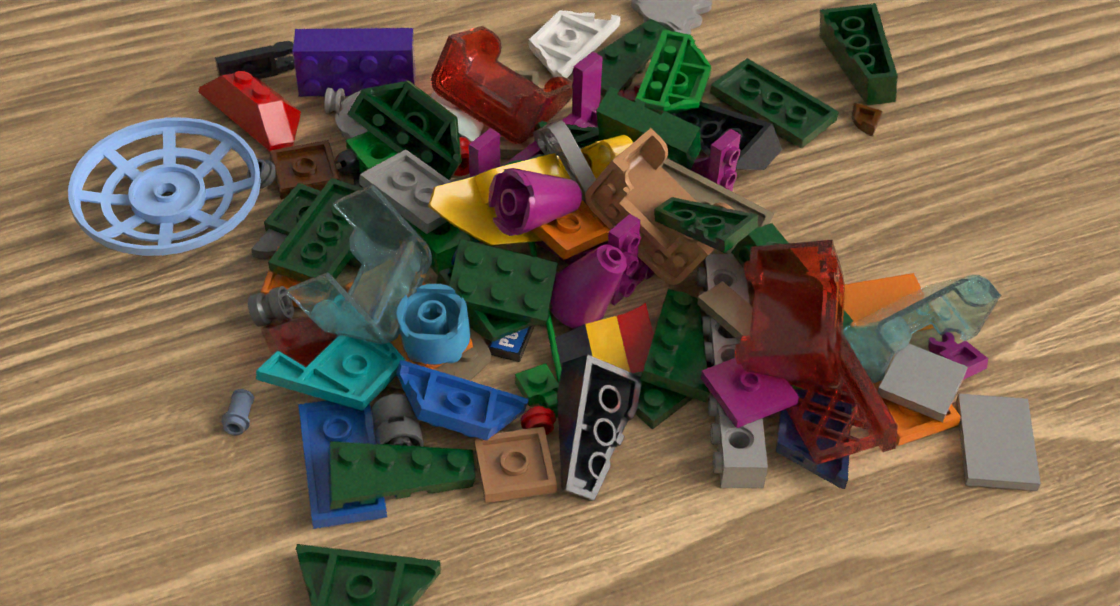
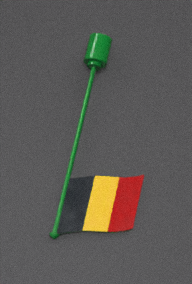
[504,160,654,383]

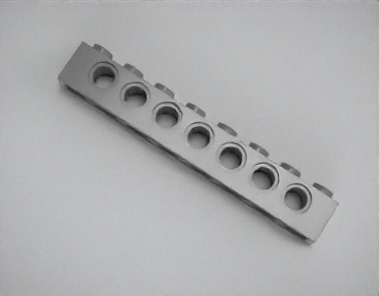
[697,254,768,488]

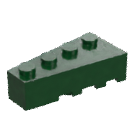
[819,3,898,105]

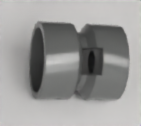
[371,394,424,447]

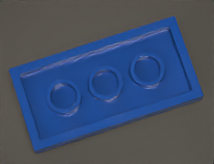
[298,400,387,529]

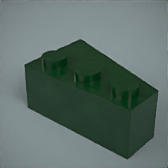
[596,86,701,170]

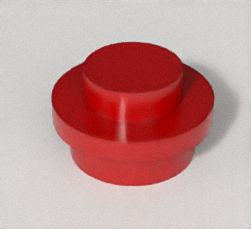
[520,406,556,435]

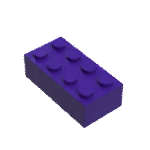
[293,28,416,97]

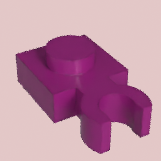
[928,331,988,380]

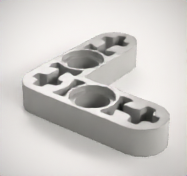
[533,120,596,204]

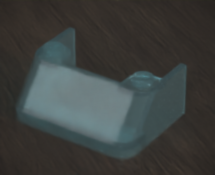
[286,184,432,345]

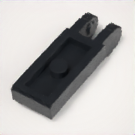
[215,40,295,79]

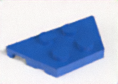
[396,360,529,441]

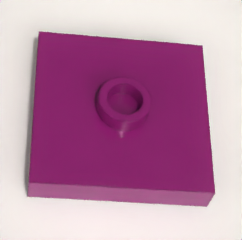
[701,347,799,429]

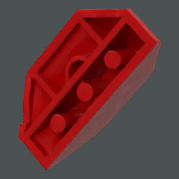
[198,71,301,151]

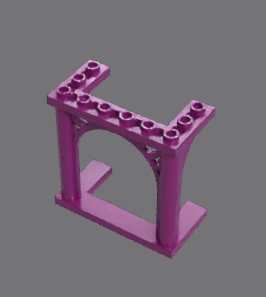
[469,52,741,306]

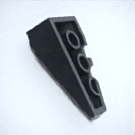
[672,102,782,170]
[557,354,641,501]

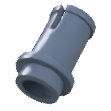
[221,389,254,435]

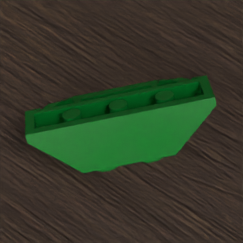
[635,29,712,114]

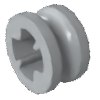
[324,88,345,115]

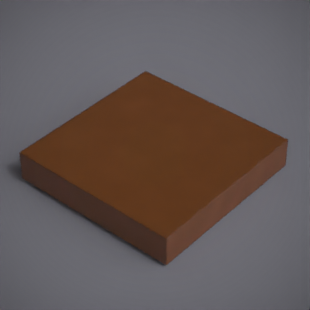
[269,140,341,200]

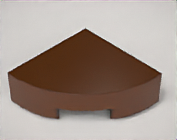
[852,103,882,136]

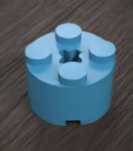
[397,284,470,364]

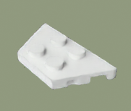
[529,10,620,83]

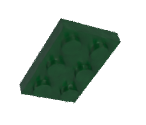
[449,239,558,327]

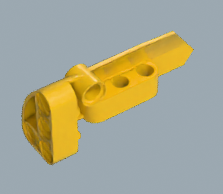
[428,135,633,246]

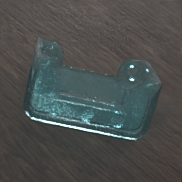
[838,275,1001,385]

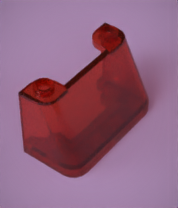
[431,26,573,144]
[735,240,845,387]

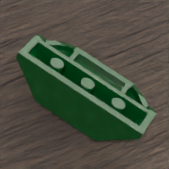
[347,80,462,180]

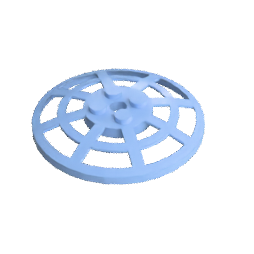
[68,117,261,256]

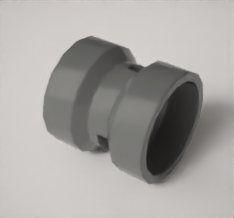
[248,286,294,327]

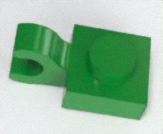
[515,363,559,418]

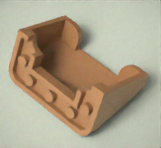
[585,128,734,285]

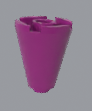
[488,168,582,236]
[550,245,627,329]

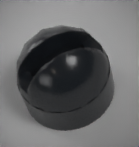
[335,149,360,175]

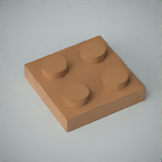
[474,427,557,503]

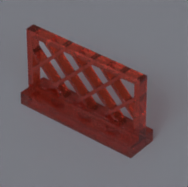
[768,327,898,465]

